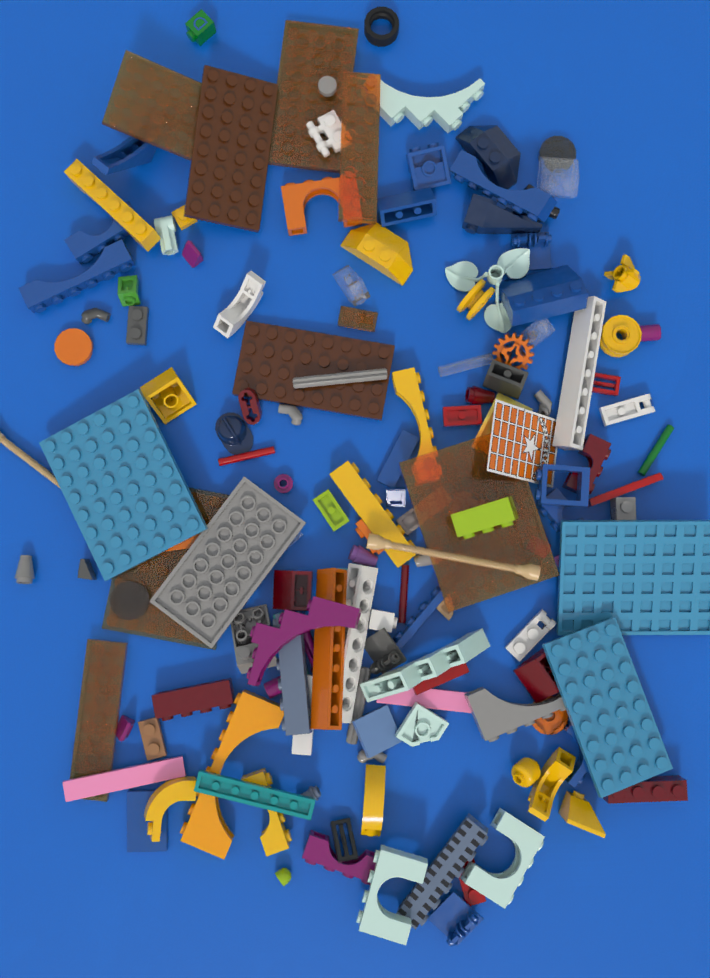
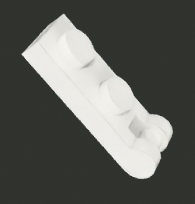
[599,394,656,427]
[504,609,557,662]

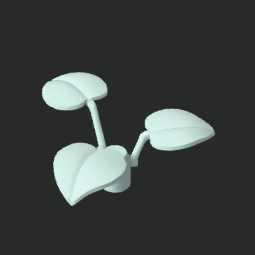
[445,248,530,333]

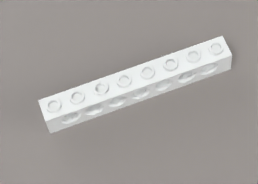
[342,563,378,723]

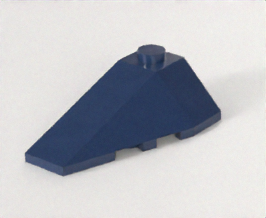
[462,193,543,234]

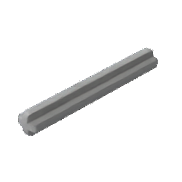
[346,667,371,744]

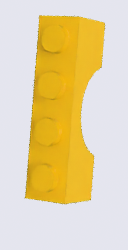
[241,768,292,857]

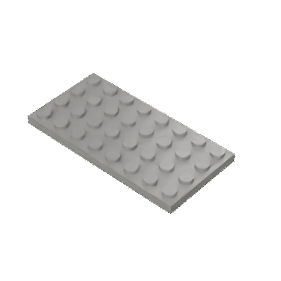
[149,477,306,649]

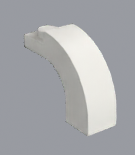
[213,271,266,338]

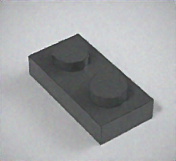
[126,306,149,345]

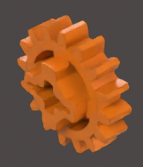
[492,332,535,370]

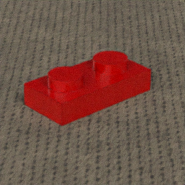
[442,405,482,427]

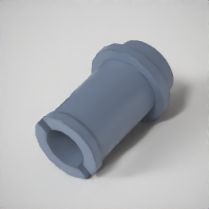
[300,785,321,801]

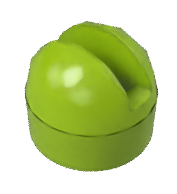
[275,868,291,886]

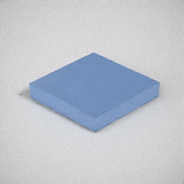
[352,705,402,758]

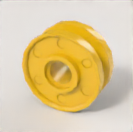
[456,279,495,321]
[599,315,642,358]

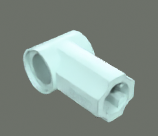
[154,215,179,255]

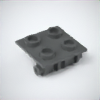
[364,628,407,674]

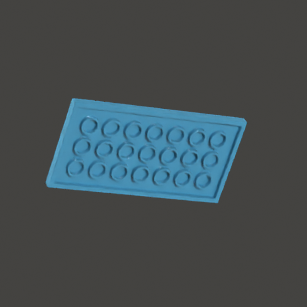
[542,617,673,798]

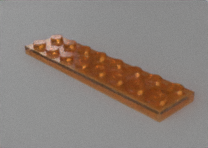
[338,71,381,224]
[70,639,128,802]

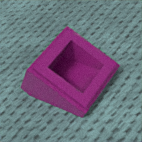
[182,240,204,268]
[114,715,135,742]

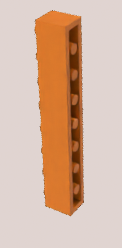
[310,568,347,730]

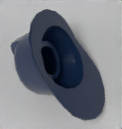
[215,413,253,455]

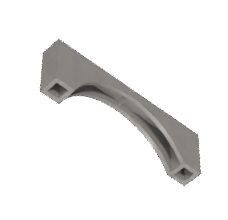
[464,687,566,742]

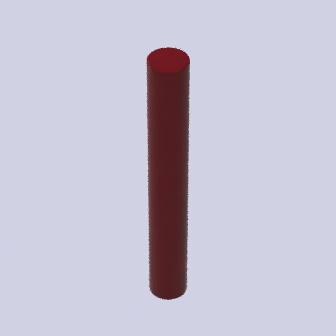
[398,565,409,623]

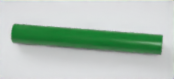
[638,425,674,476]

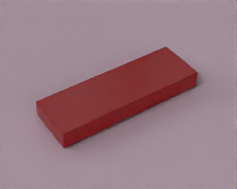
[413,663,469,695]

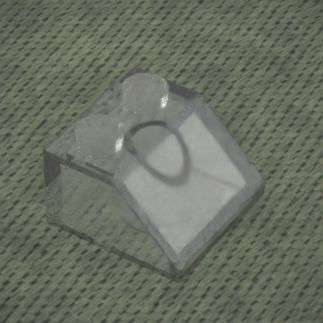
[537,157,579,198]

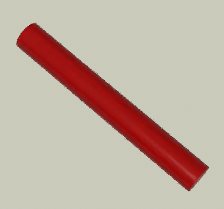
[218,446,275,466]

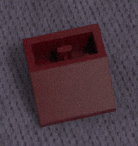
[273,570,313,611]
[513,648,559,703]

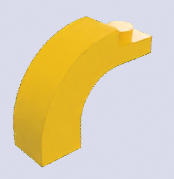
[528,747,576,822]
[361,764,386,837]
[144,776,197,842]

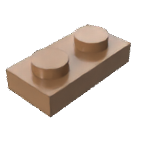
[138,717,167,761]

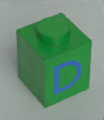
[185,9,216,46]

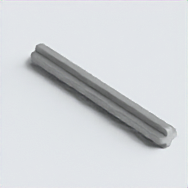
[293,368,388,389]

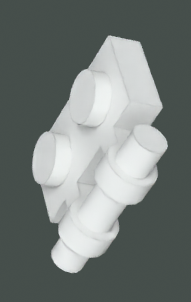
[306,110,352,157]

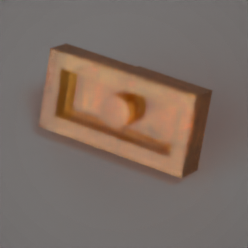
[338,306,378,332]

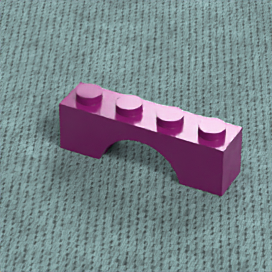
[302,830,376,885]

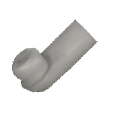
[278,404,303,425]

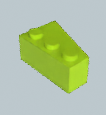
[451,496,519,540]

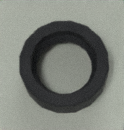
[364,7,399,47]

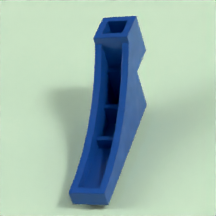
[92,110,177,175]

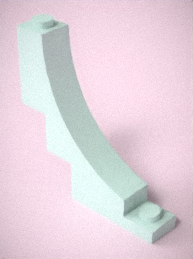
[359,628,490,702]

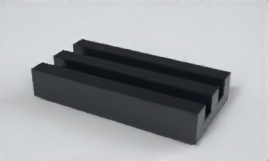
[330,818,358,863]

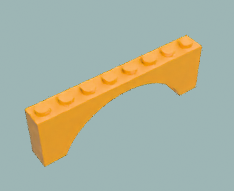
[180,689,284,859]

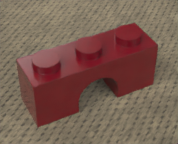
[562,434,611,494]

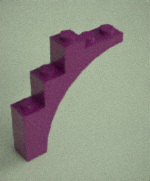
[247,596,362,686]

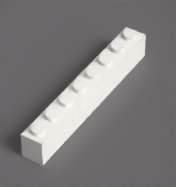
[552,296,606,450]

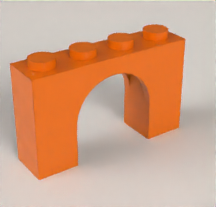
[281,174,362,236]

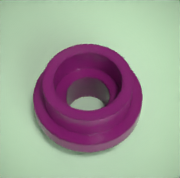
[274,474,293,493]

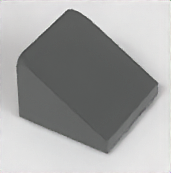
[78,559,97,580]

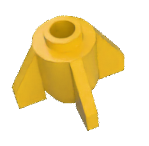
[604,254,641,293]

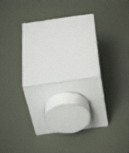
[368,609,398,633]

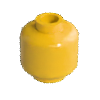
[511,757,541,788]

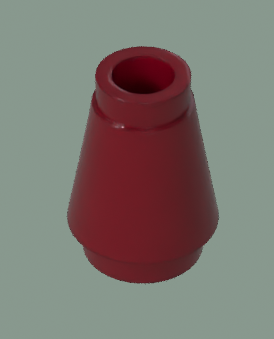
[465,386,495,404]

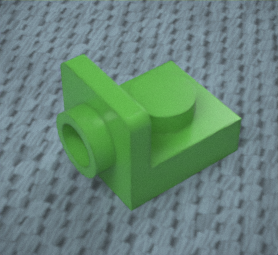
[117,275,141,306]

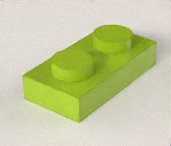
[313,489,350,532]

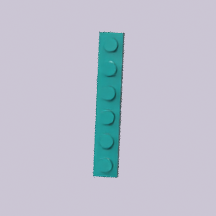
[194,770,316,820]

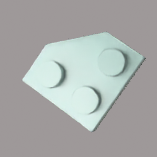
[395,702,449,747]

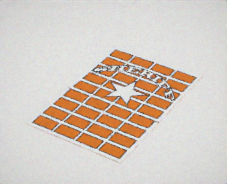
[486,399,557,488]

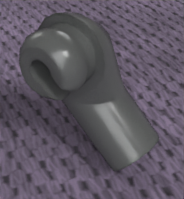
[81,308,111,324]

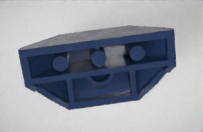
[455,125,521,189]

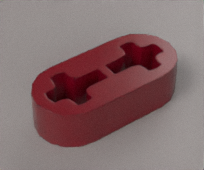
[238,388,262,425]

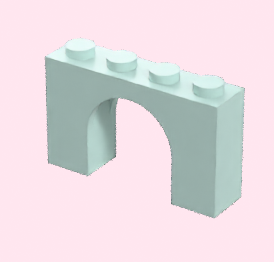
[460,808,545,909]
[356,845,428,945]

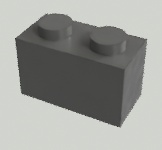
[483,359,529,399]

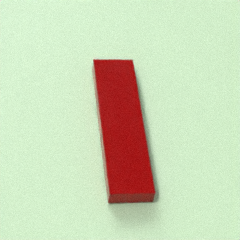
[588,472,664,507]

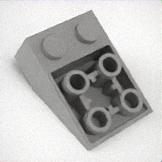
[231,604,278,674]

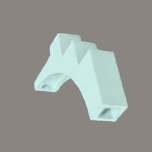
[361,75,485,133]

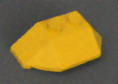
[340,222,413,286]

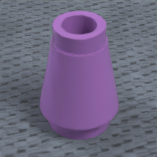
[348,545,378,567]

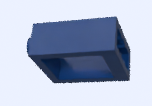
[535,464,590,508]

